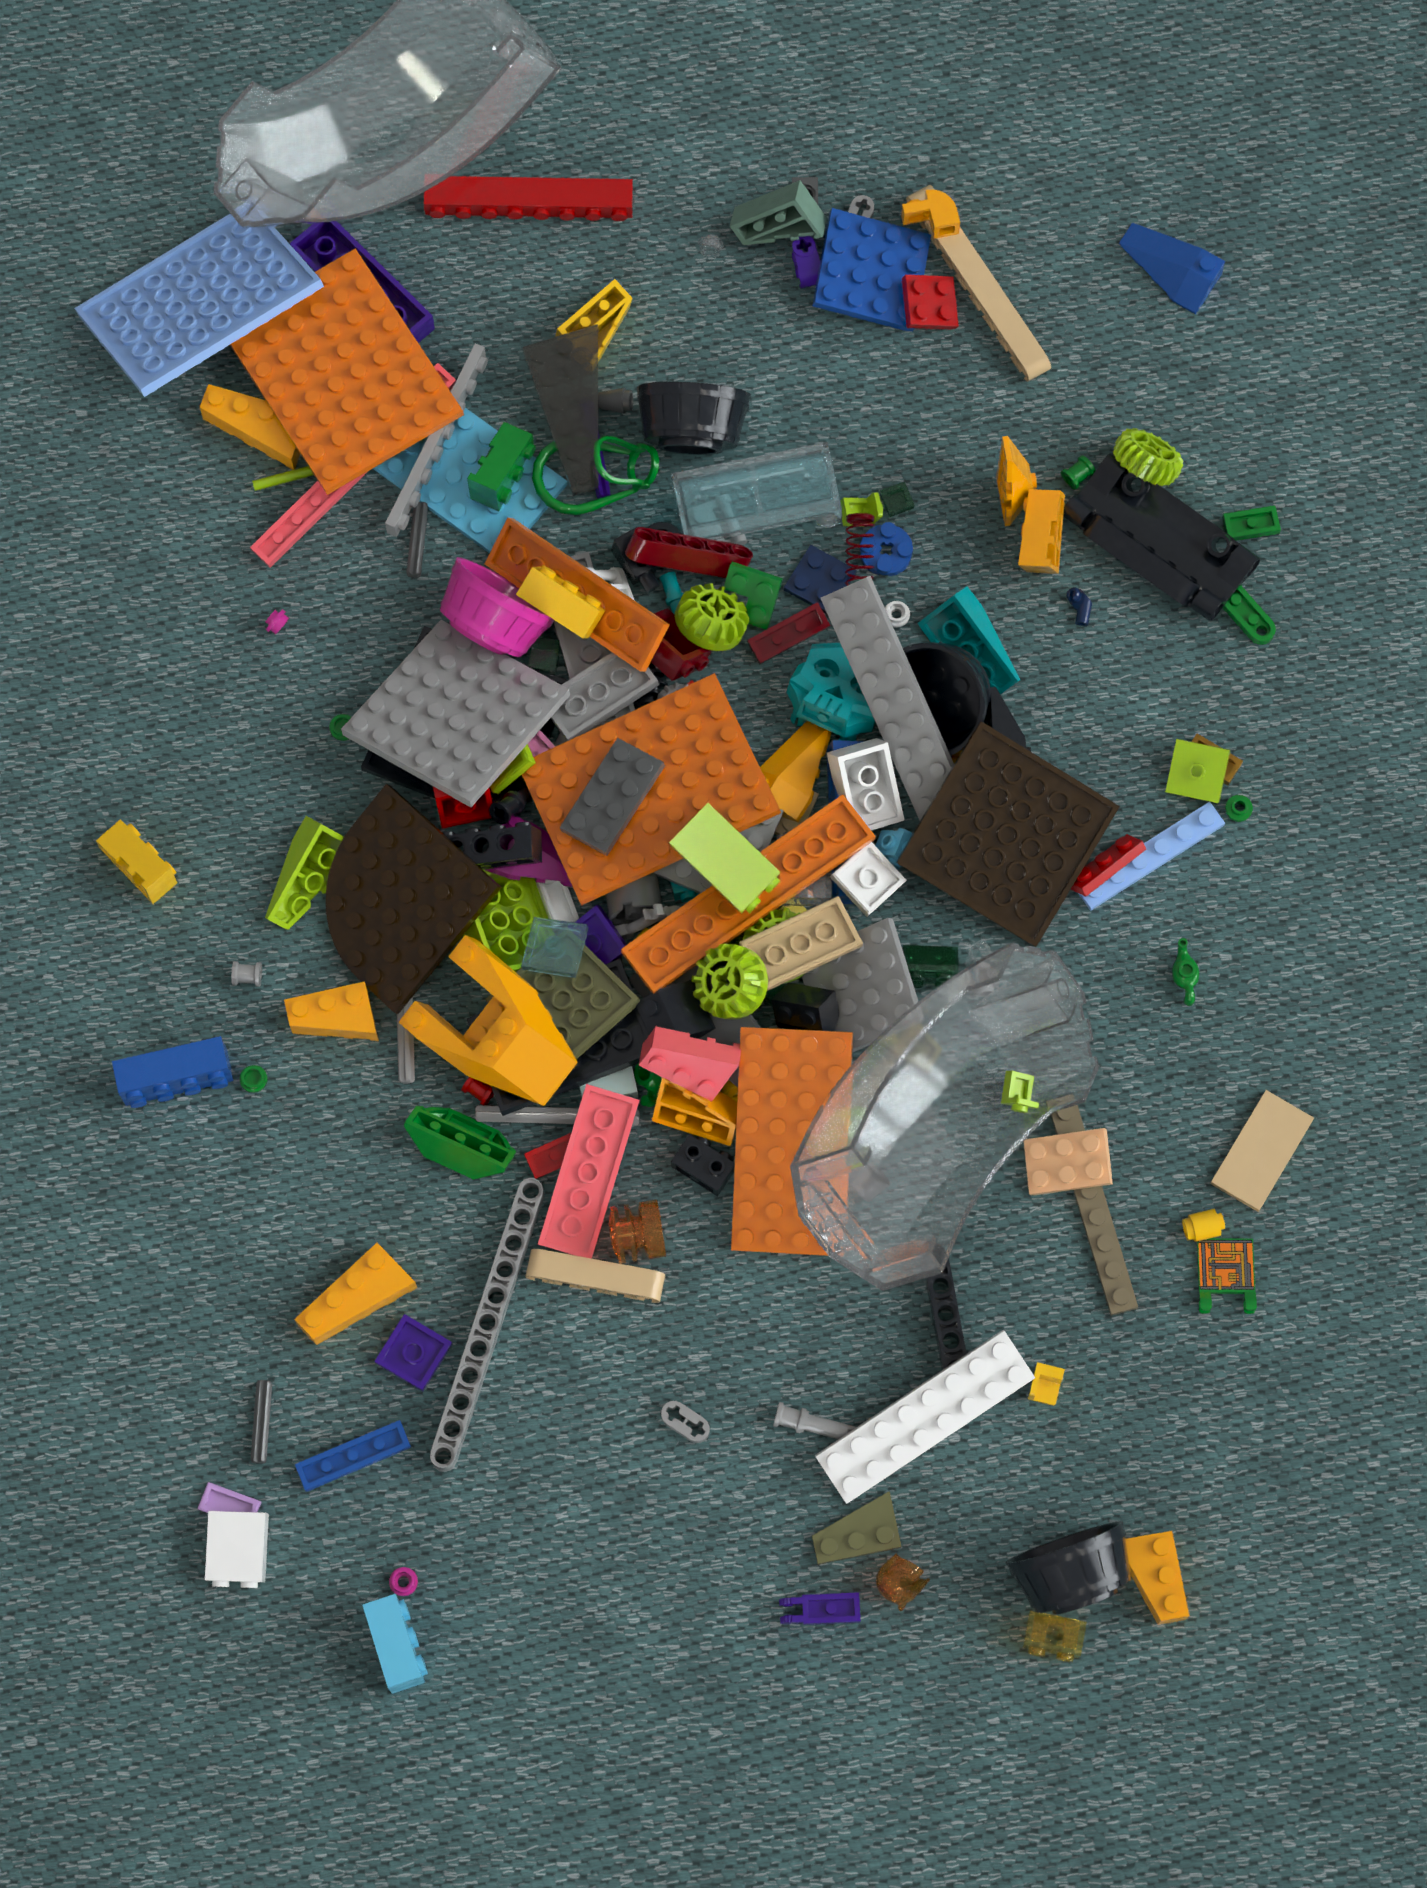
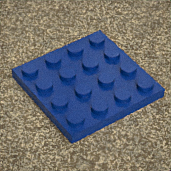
[812,208,931,332]

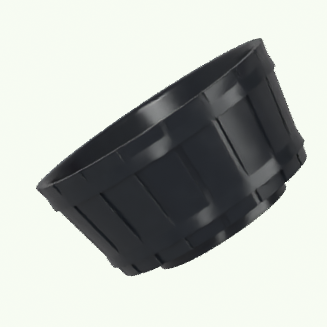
[637,381,751,455]
[903,642,991,756]
[1006,1521,1131,1615]

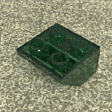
[902,945,959,989]

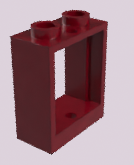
[651,608,712,681]

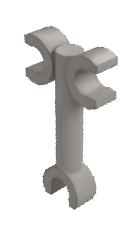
[615,904,680,940]

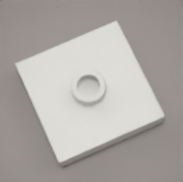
[830,842,907,917]

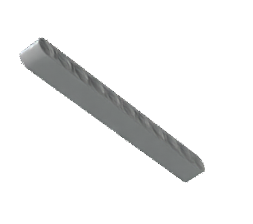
[430,1178,544,1472]

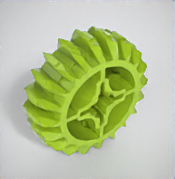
[1113,428,1184,486]

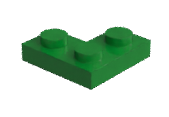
[724,561,783,630]

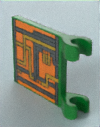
[1197,1238,1257,1314]

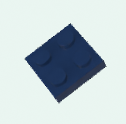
[784,545,857,615]

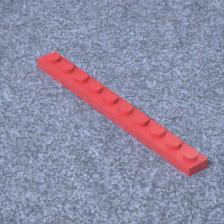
[250,363,456,568]

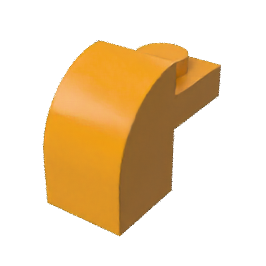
[901,189,960,239]

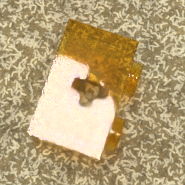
[1022,1611,1087,1662]

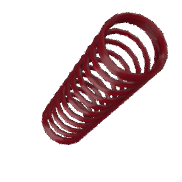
[845,513,875,586]

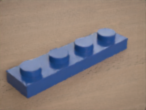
[295,1420,411,1492]

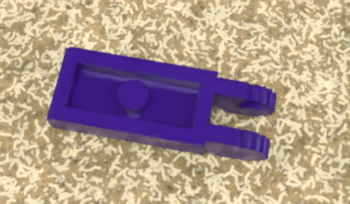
[779,1592,861,1625]

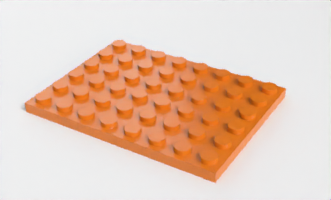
[230,249,464,495]
[522,673,781,906]

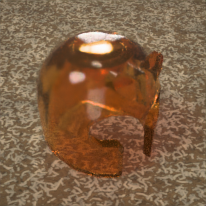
[876,1553,931,1611]

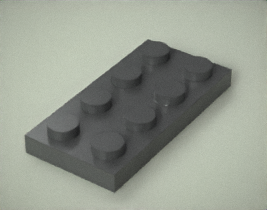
[560,738,665,856]

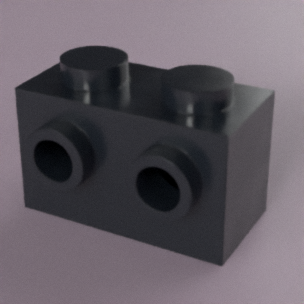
[671,1134,735,1197]

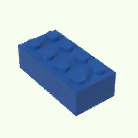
[112,1036,234,1108]

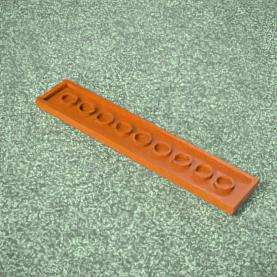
[621,794,876,994]

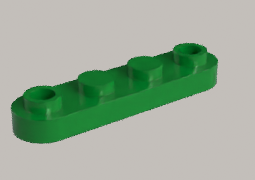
[1223,586,1276,645]

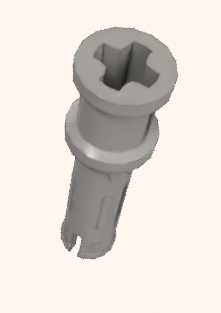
[773,1402,856,1439]

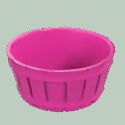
[440,557,554,657]

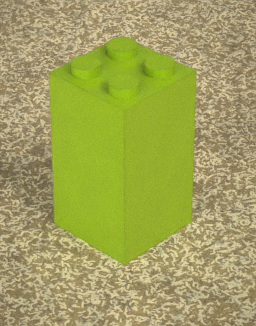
[669,803,781,914]

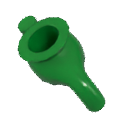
[1172,938,1199,1006]
[634,1063,662,1107]

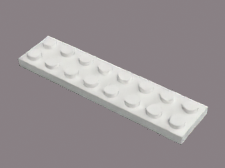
[815,1330,1035,1504]

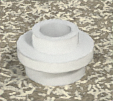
[885,601,910,627]

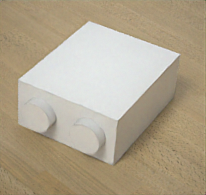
[205,1511,269,1588]

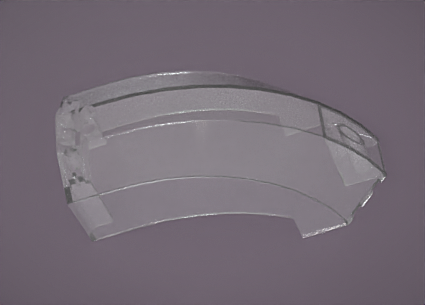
[214,0,562,228]
[790,943,1099,1291]

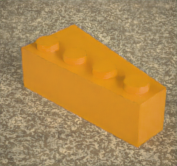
[200,384,300,470]
[294,1243,417,1345]

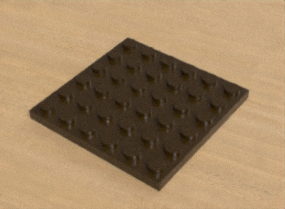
[895,721,1120,947]

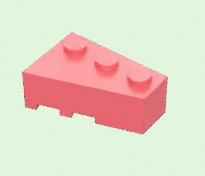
[639,1027,741,1102]

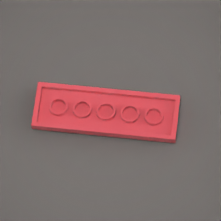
[538,1084,639,1259]

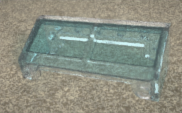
[671,442,842,540]

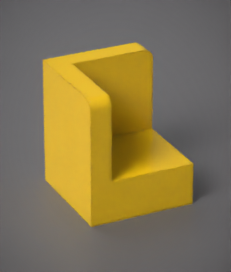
[1028,1362,1065,1406]

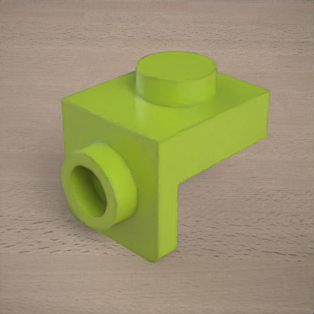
[839,492,883,527]
[1001,1071,1039,1113]

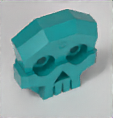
[786,643,876,741]

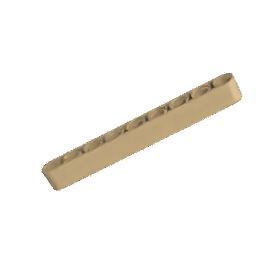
[906,185,1051,382]

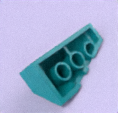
[917,586,1020,695]

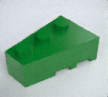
[467,422,536,511]

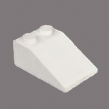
[827,738,904,830]

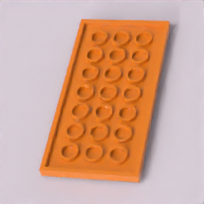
[731,1027,853,1256]

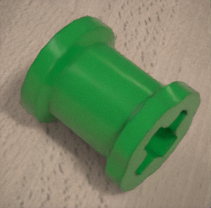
[1061,455,1096,490]

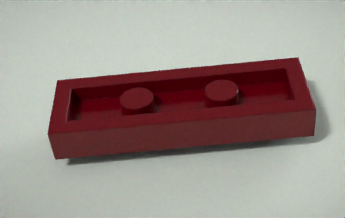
[747,602,830,665]

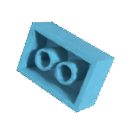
[362,1594,428,1694]

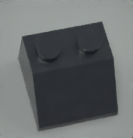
[636,980,716,1039]

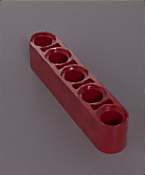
[625,527,753,578]

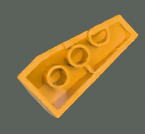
[760,721,832,822]

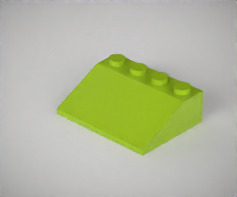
[463,870,556,986]

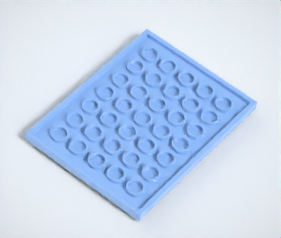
[75,201,324,397]

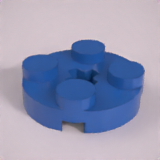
[860,522,913,576]

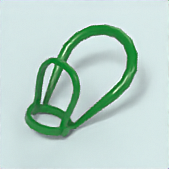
[532,436,659,515]

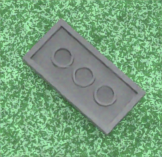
[551,652,659,741]

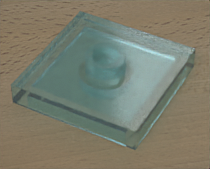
[521,917,588,978]

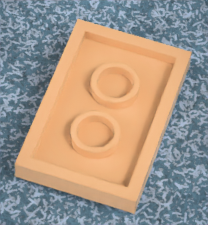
[1024,1128,1113,1195]

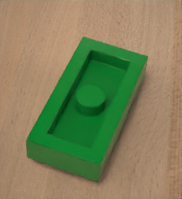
[1222,505,1281,541]

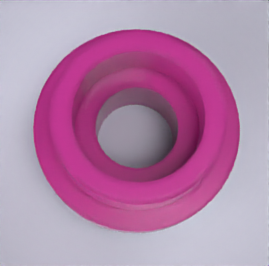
[265,609,289,634]
[389,1567,418,1596]

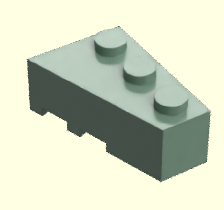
[730,180,827,245]

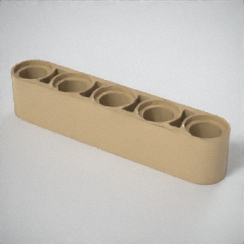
[525,1249,665,1303]

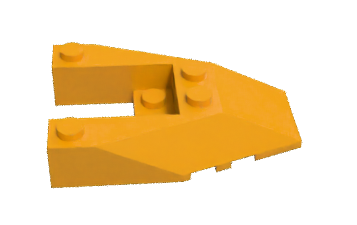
[399,935,578,1106]

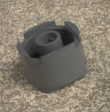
[606,873,663,925]

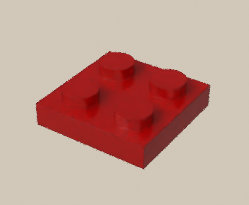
[902,274,959,330]

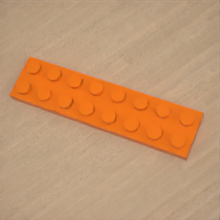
[485,518,670,672]

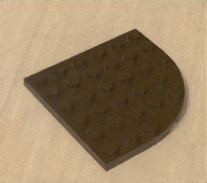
[326,784,502,1014]

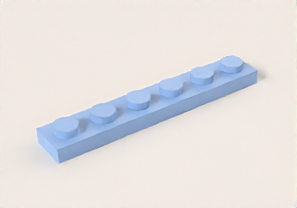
[1078,802,1225,911]

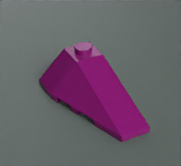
[486,816,573,887]

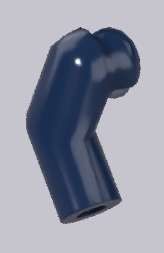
[1066,587,1092,627]

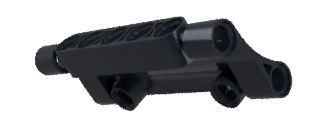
[1063,453,1261,622]

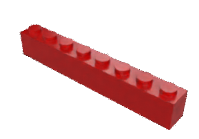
[424,176,633,221]

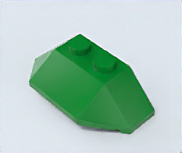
[404,1106,516,1180]

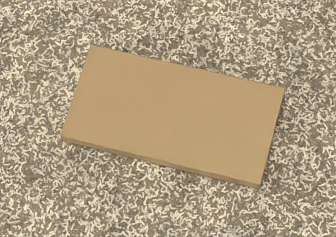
[739,896,863,991]
[1210,1090,1314,1212]

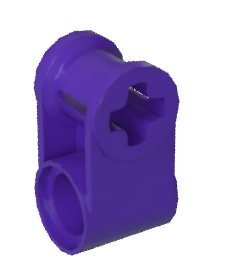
[792,236,821,289]

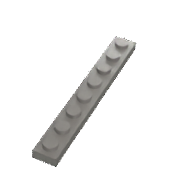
[385,343,488,537]

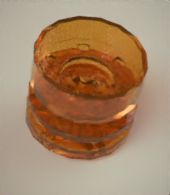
[608,1199,666,1264]

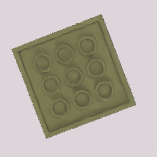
[485,928,640,1059]

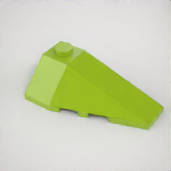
[265,816,344,930]

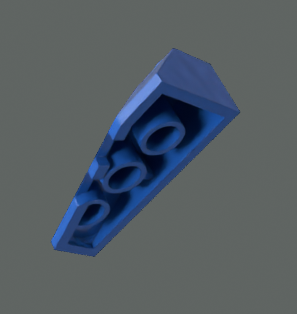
[1119,223,1225,314]

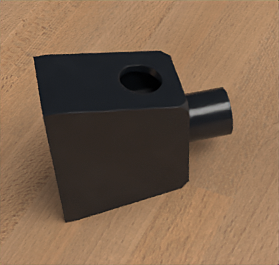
[611,527,660,593]

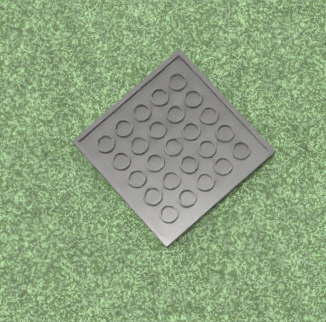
[341,620,570,807]

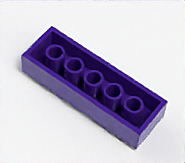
[289,212,435,343]

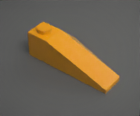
[996,436,1037,526]

